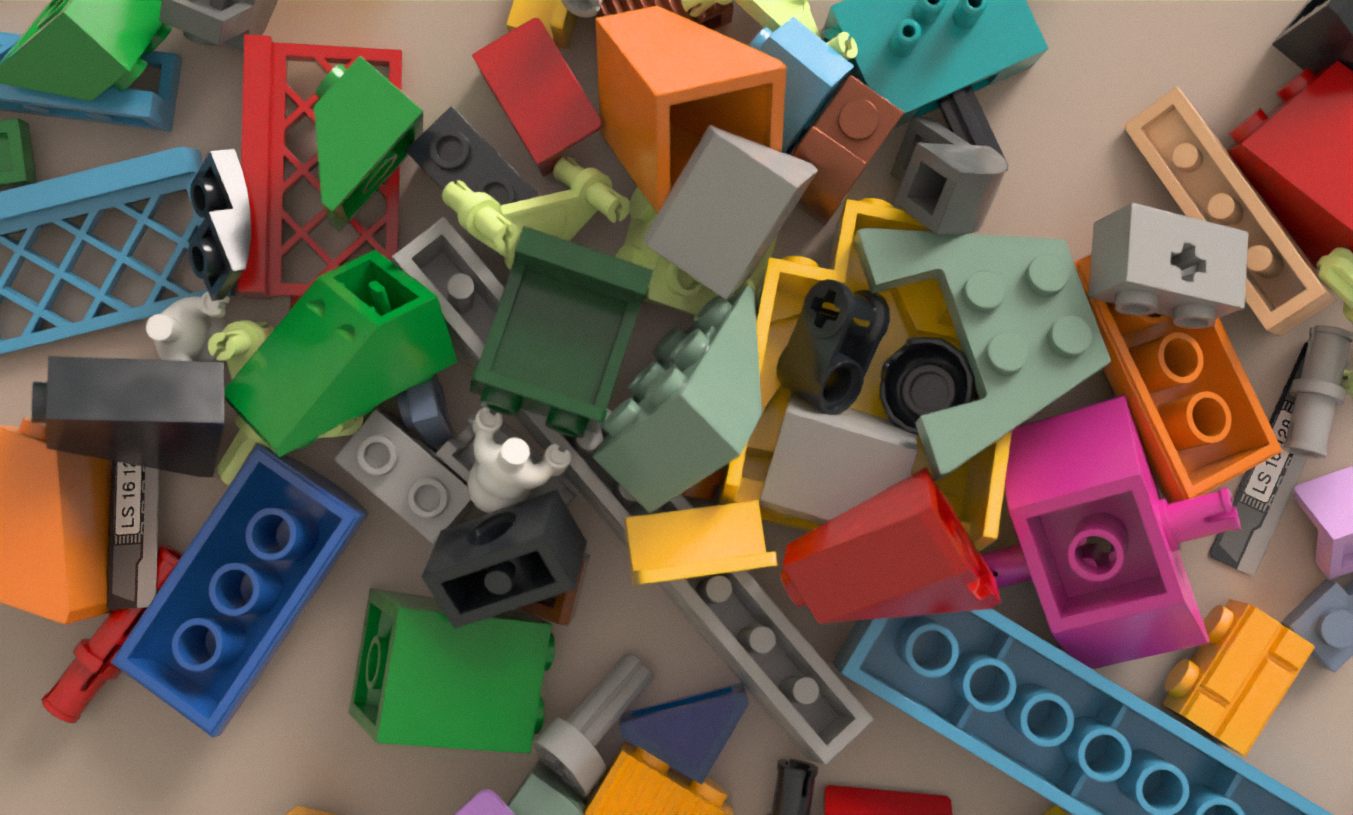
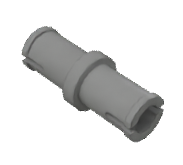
[1282,325,1353,459]

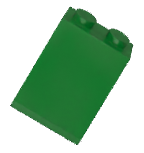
[349,588,555,754]

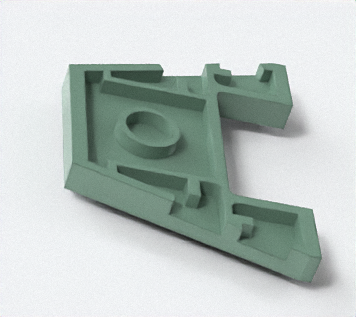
[853,228,1111,480]

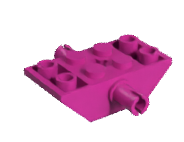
[981,394,1241,669]

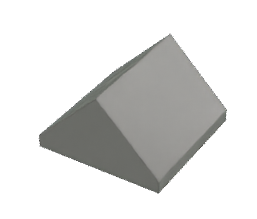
[643,125,818,299]
[759,392,918,525]

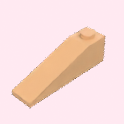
[1123,87,1338,336]

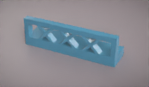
[0,32,182,132]

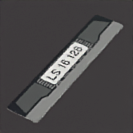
[1210,342,1349,576]
[107,461,159,610]

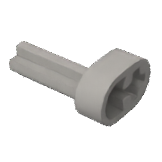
[533,654,654,797]

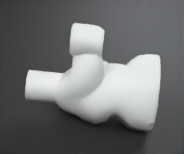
[146,291,230,362]
[467,407,571,514]

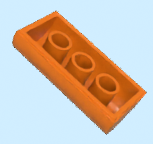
[1074,255,1283,504]

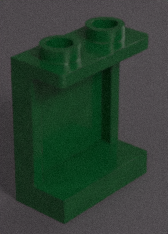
[470,226,654,438]

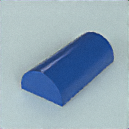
[111,444,368,738]

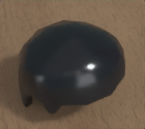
[879,337,977,436]

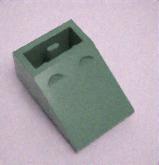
[593,285,762,513]

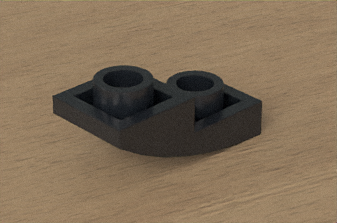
[189,149,251,301]

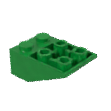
[224,250,457,457]

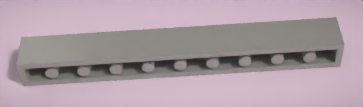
[392,217,874,765]

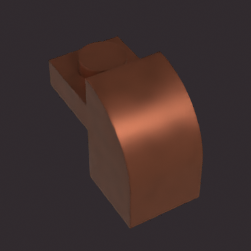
[793,74,904,226]

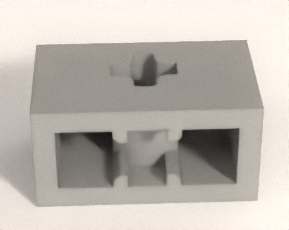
[1088,203,1248,328]
[333,409,475,544]

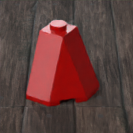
[780,467,1001,624]

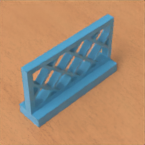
[0,146,236,355]

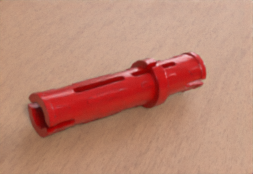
[41,544,183,724]

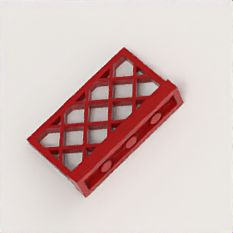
[238,34,402,299]

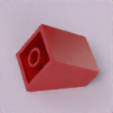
[1226,61,1353,270]

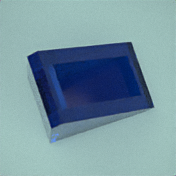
[619,682,749,784]

